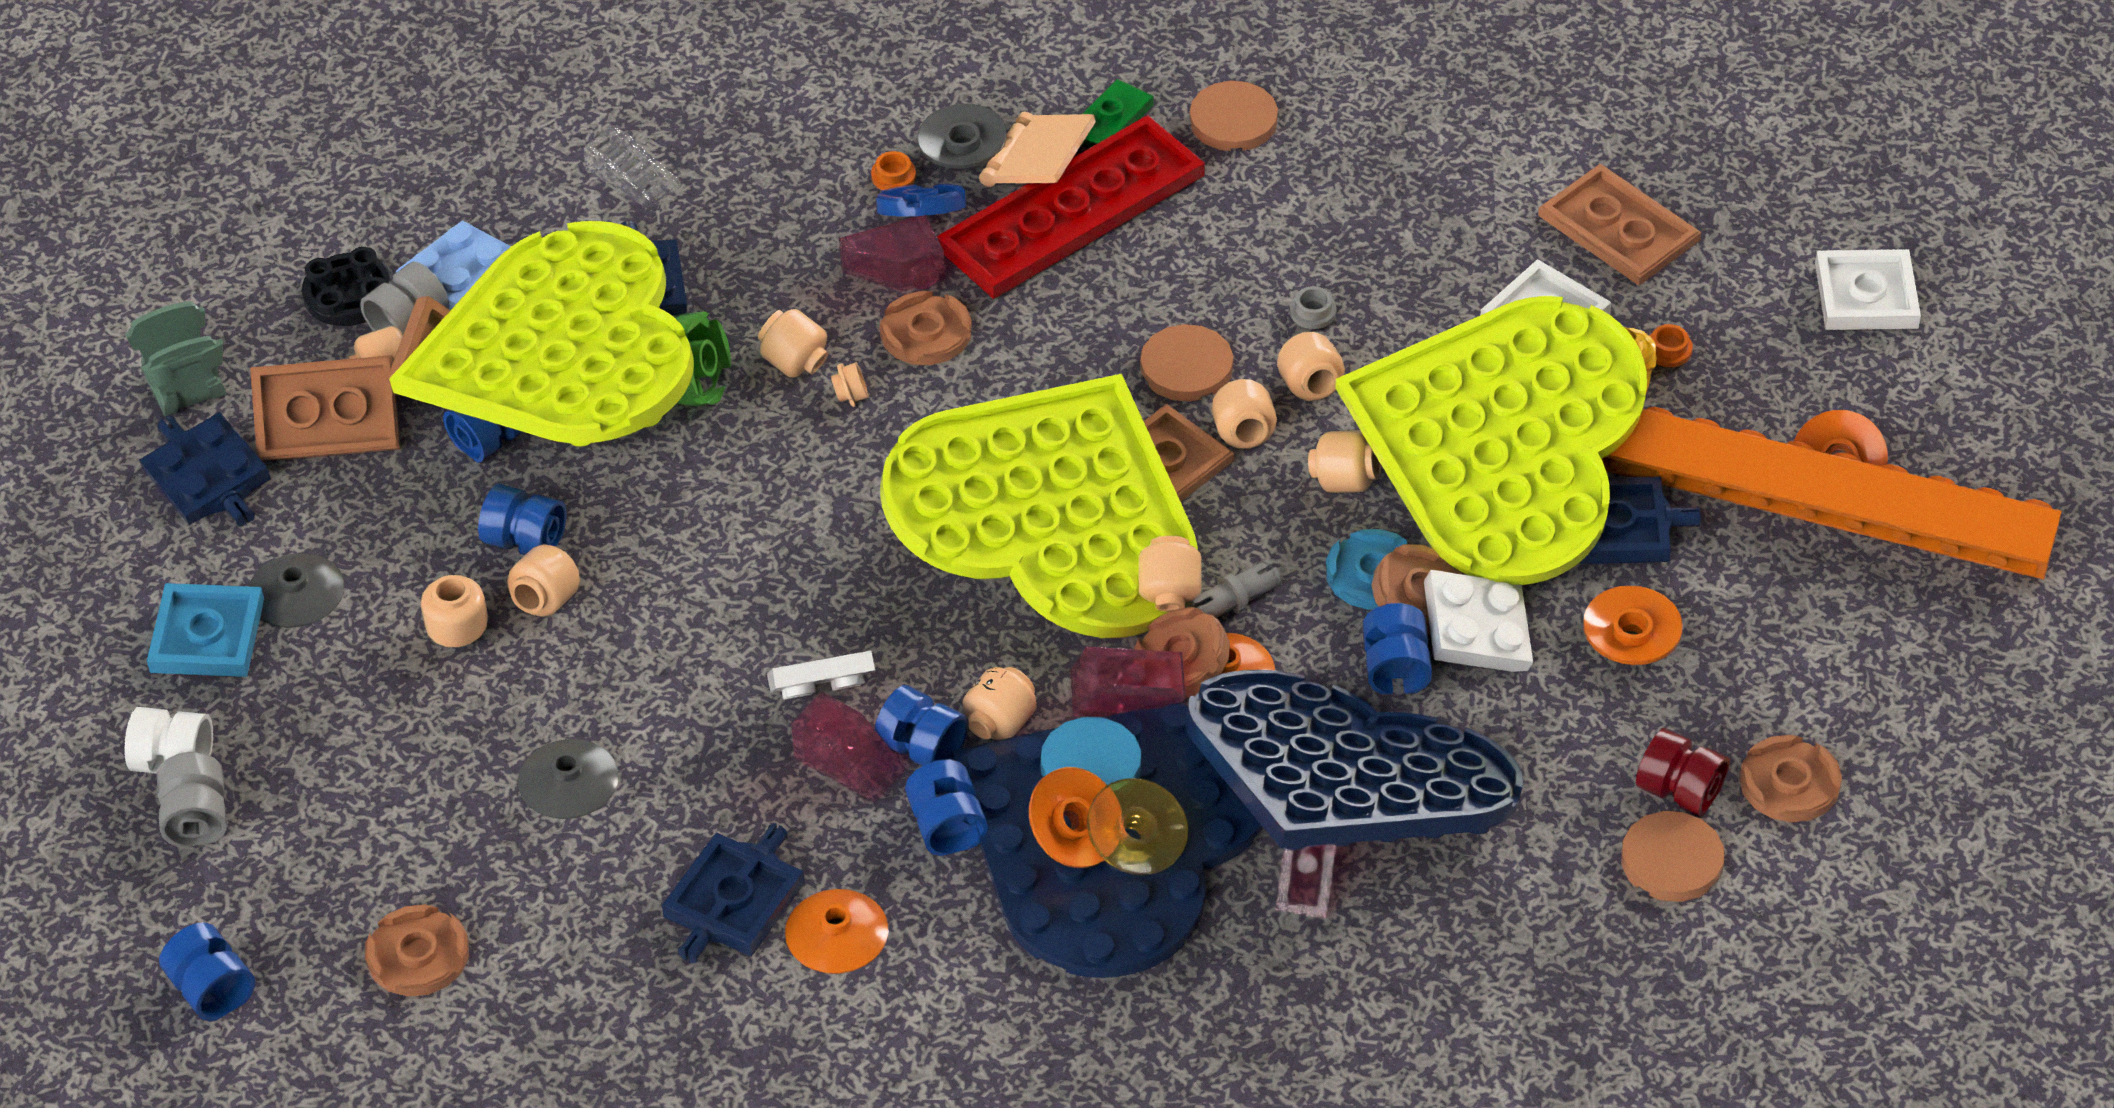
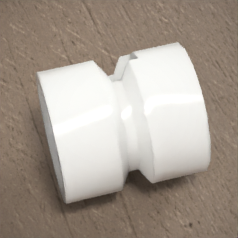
[125,707,213,774]

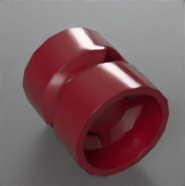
[1635,728,1730,817]

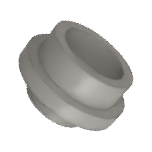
[1290,286,1336,329]

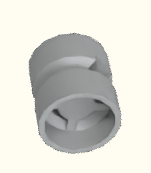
[360,261,449,334]
[157,752,227,848]

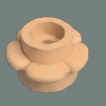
[831,362,869,407]

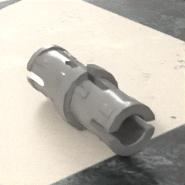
[1185,559,1281,618]

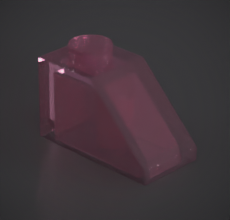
[839,216,945,292]
[1070,646,1186,718]
[791,691,905,803]
[1275,844,1340,918]

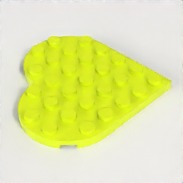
[389,221,694,447]
[1335,296,1647,585]
[880,374,1198,638]

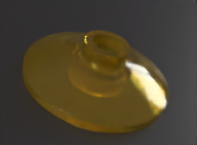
[1087,778,1188,875]

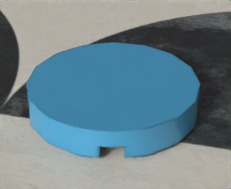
[1326,529,1407,610]
[1041,717,1141,798]

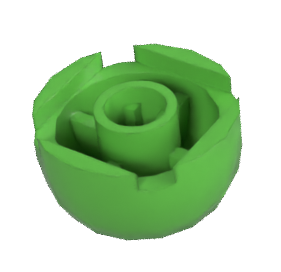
[674,311,731,406]

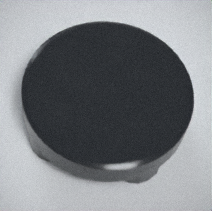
[302,246,393,326]

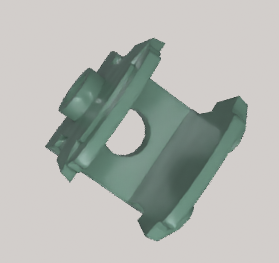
[126,301,226,416]

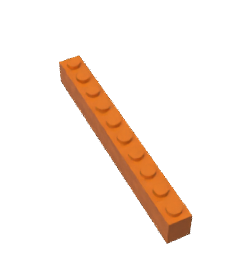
[1602,407,2062,580]

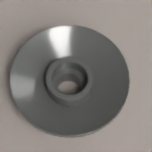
[917,104,1007,169]
[248,553,344,628]
[518,739,618,819]

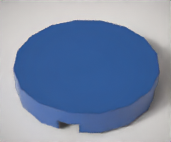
[876,184,966,217]

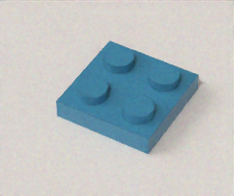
[147,583,264,677]

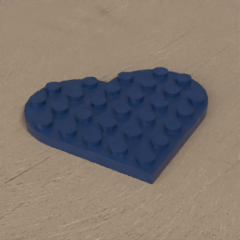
[1185,670,1523,850]
[952,703,1263,978]

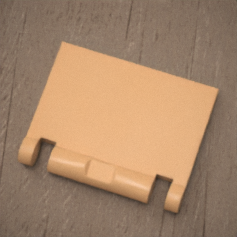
[979,112,1096,187]

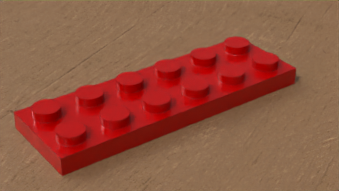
[937,115,1205,299]

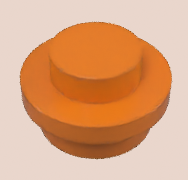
[871,151,916,190]
[1650,324,1693,367]

